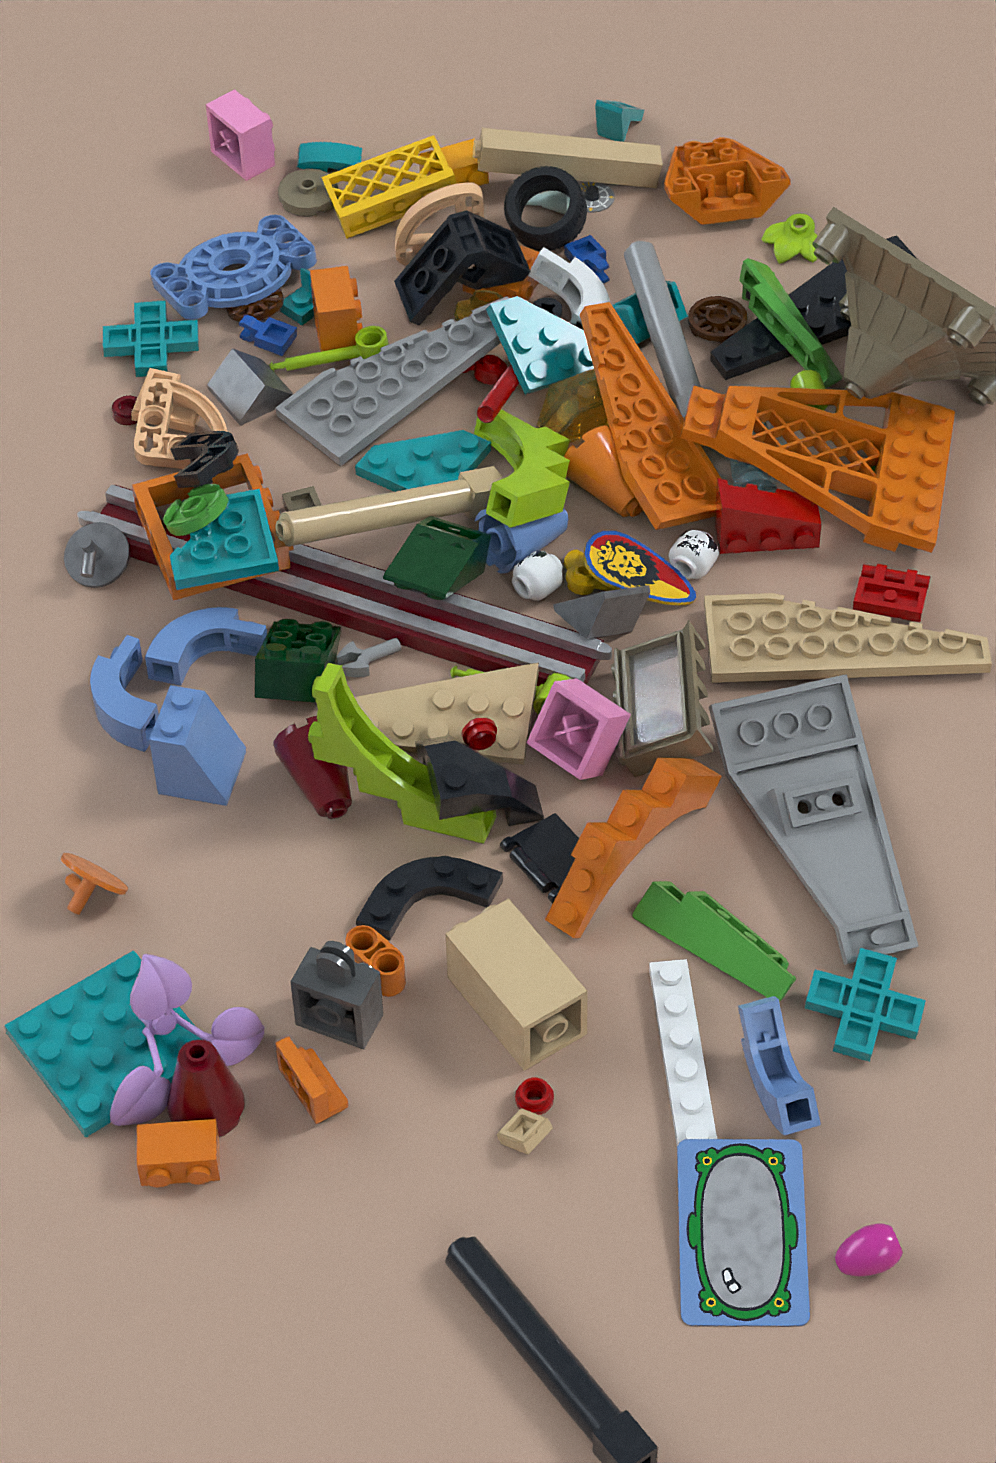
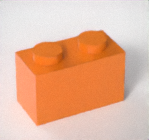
[137,1119,220,1187]

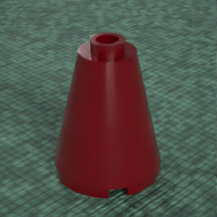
[273,716,352,819]
[167,1039,245,1137]

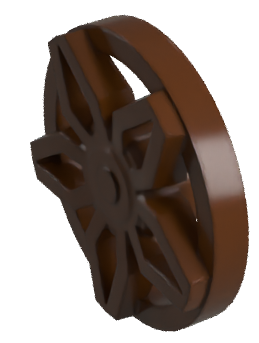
[688,296,748,344]

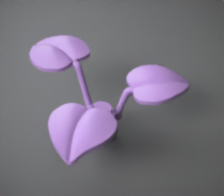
[110,954,265,1126]

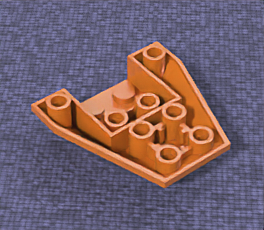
[664,137,791,225]

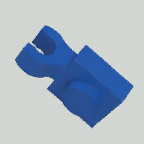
[564,235,610,283]
[239,315,297,356]

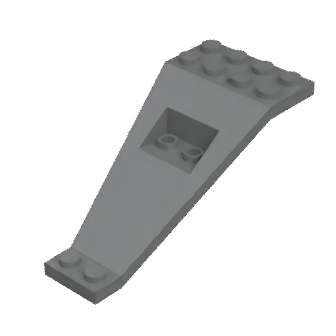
[709,674,919,965]

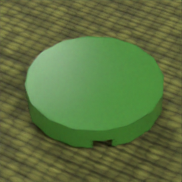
[163,484,229,536]

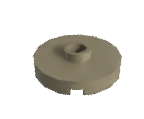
[278,169,338,216]

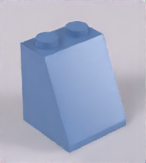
[149,685,246,806]

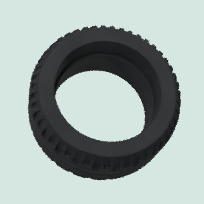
[504,166,587,251]

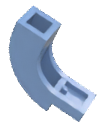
[145,607,267,686]
[90,635,159,752]
[738,996,821,1135]

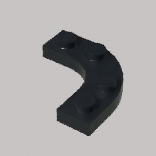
[170,431,239,488]
[356,856,503,940]

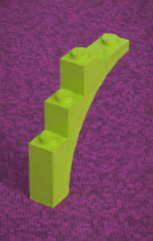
[474,404,570,528]
[308,663,497,844]

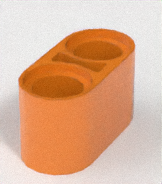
[345,925,406,997]

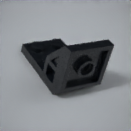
[394,210,531,326]

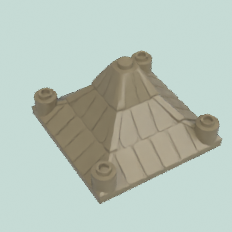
[812,207,996,406]

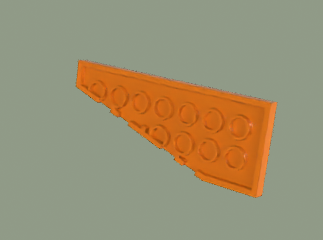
[580,302,722,530]

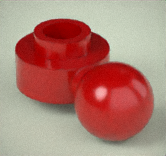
[462,355,507,385]

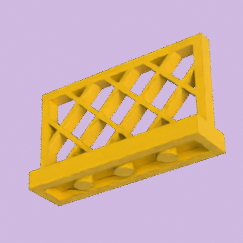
[321,135,457,239]

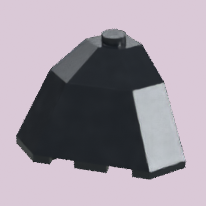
[415,735,544,826]

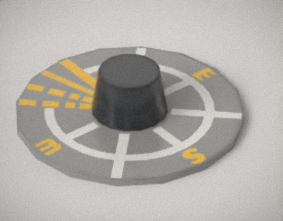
[579,182,615,213]

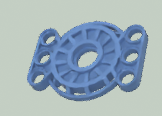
[150,214,317,320]

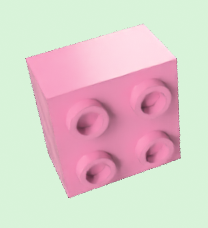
[206,89,275,181]
[526,678,631,780]

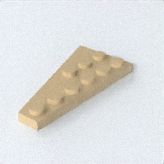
[355,662,539,765]

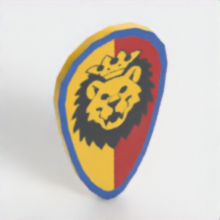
[583,531,696,606]

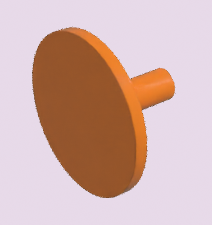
[60,853,128,915]

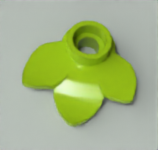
[762,213,818,264]

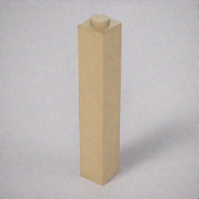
[473,128,662,188]

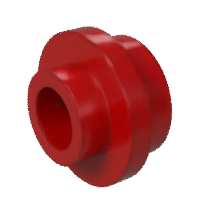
[461,718,497,750]
[515,1077,554,1115]

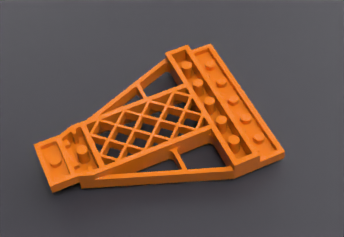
[680,386,955,553]

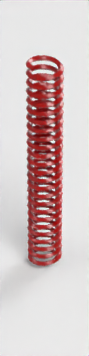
[477,365,519,423]

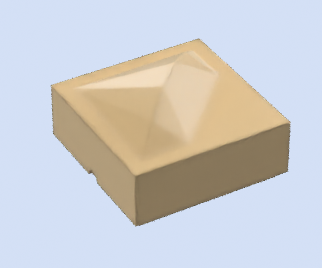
[496,1108,553,1155]

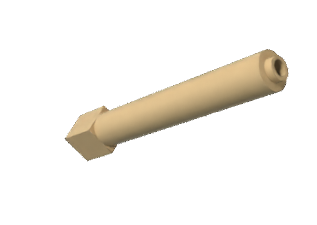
[275,466,503,546]

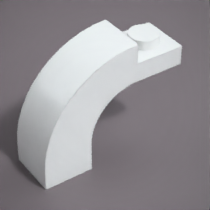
[528,247,610,330]

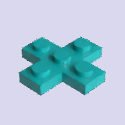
[103,301,199,377]
[804,948,926,1062]

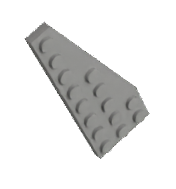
[275,296,509,466]

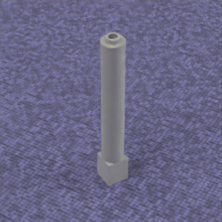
[624,241,701,419]

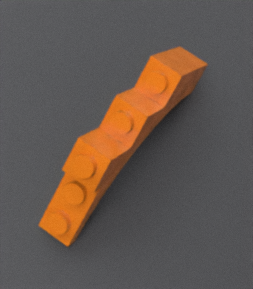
[545,758,722,938]

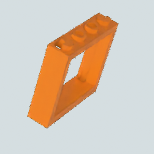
[132,453,294,601]

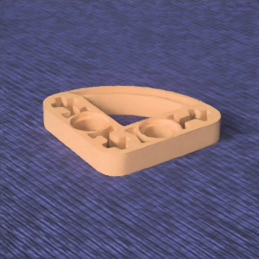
[395,183,484,266]
[134,378,228,469]

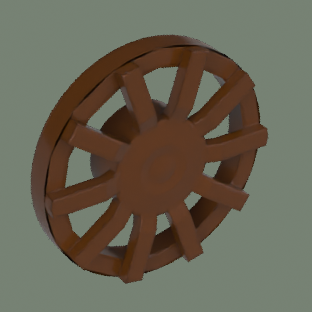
[226,288,284,322]

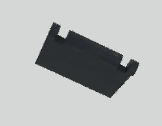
[500,813,579,904]

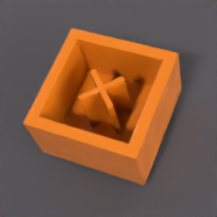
[310,266,363,352]

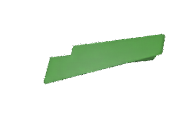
[739,258,843,389]
[632,881,796,1001]

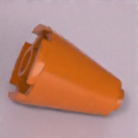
[563,425,643,517]

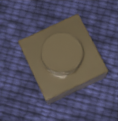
[282,486,321,512]

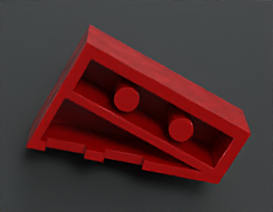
[715,478,822,554]

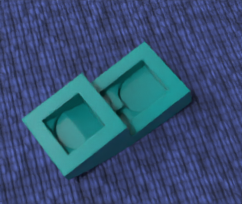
[296,142,362,172]

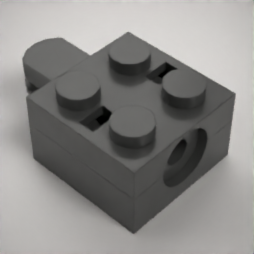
[290,941,384,1050]

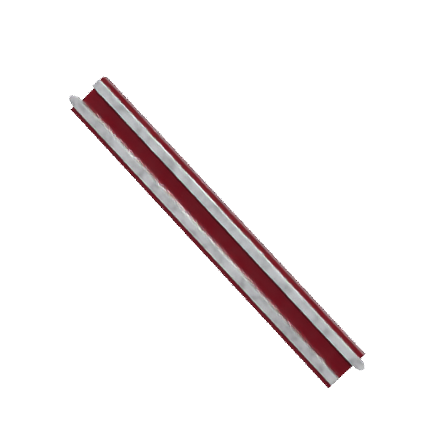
[77,484,612,686]

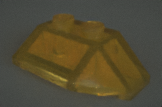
[536,368,610,443]

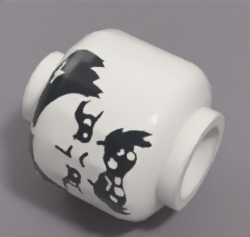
[668,529,719,579]
[512,550,563,601]

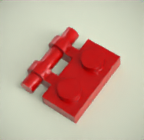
[852,563,931,622]

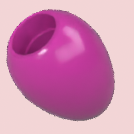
[835,1223,903,1276]

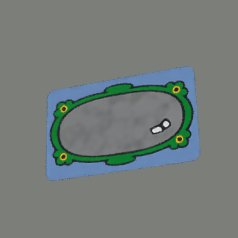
[677,1139,810,1326]

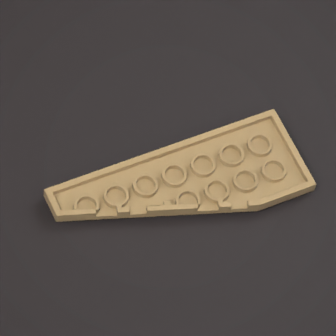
[704,593,992,683]

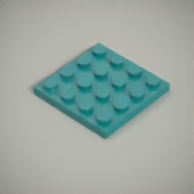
[4,950,202,1138]

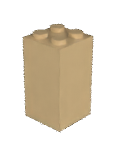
[445,898,588,1071]

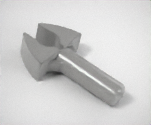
[337,638,401,677]

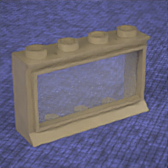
[611,620,713,777]

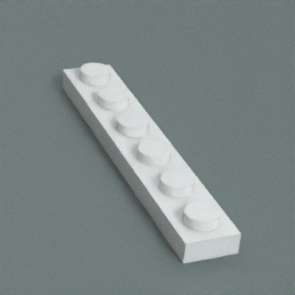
[649,959,717,1147]

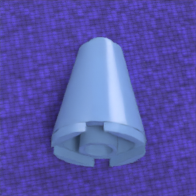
[475,508,568,573]

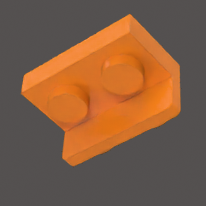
[275,1036,349,1124]

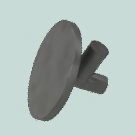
[64,522,130,588]

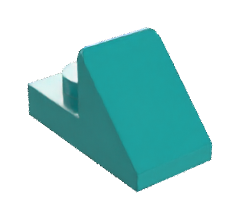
[595,99,645,142]
[280,268,314,326]

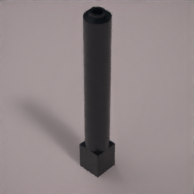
[445,1237,658,1463]

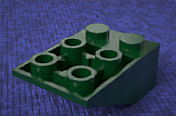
[383,516,491,600]
[254,619,342,703]

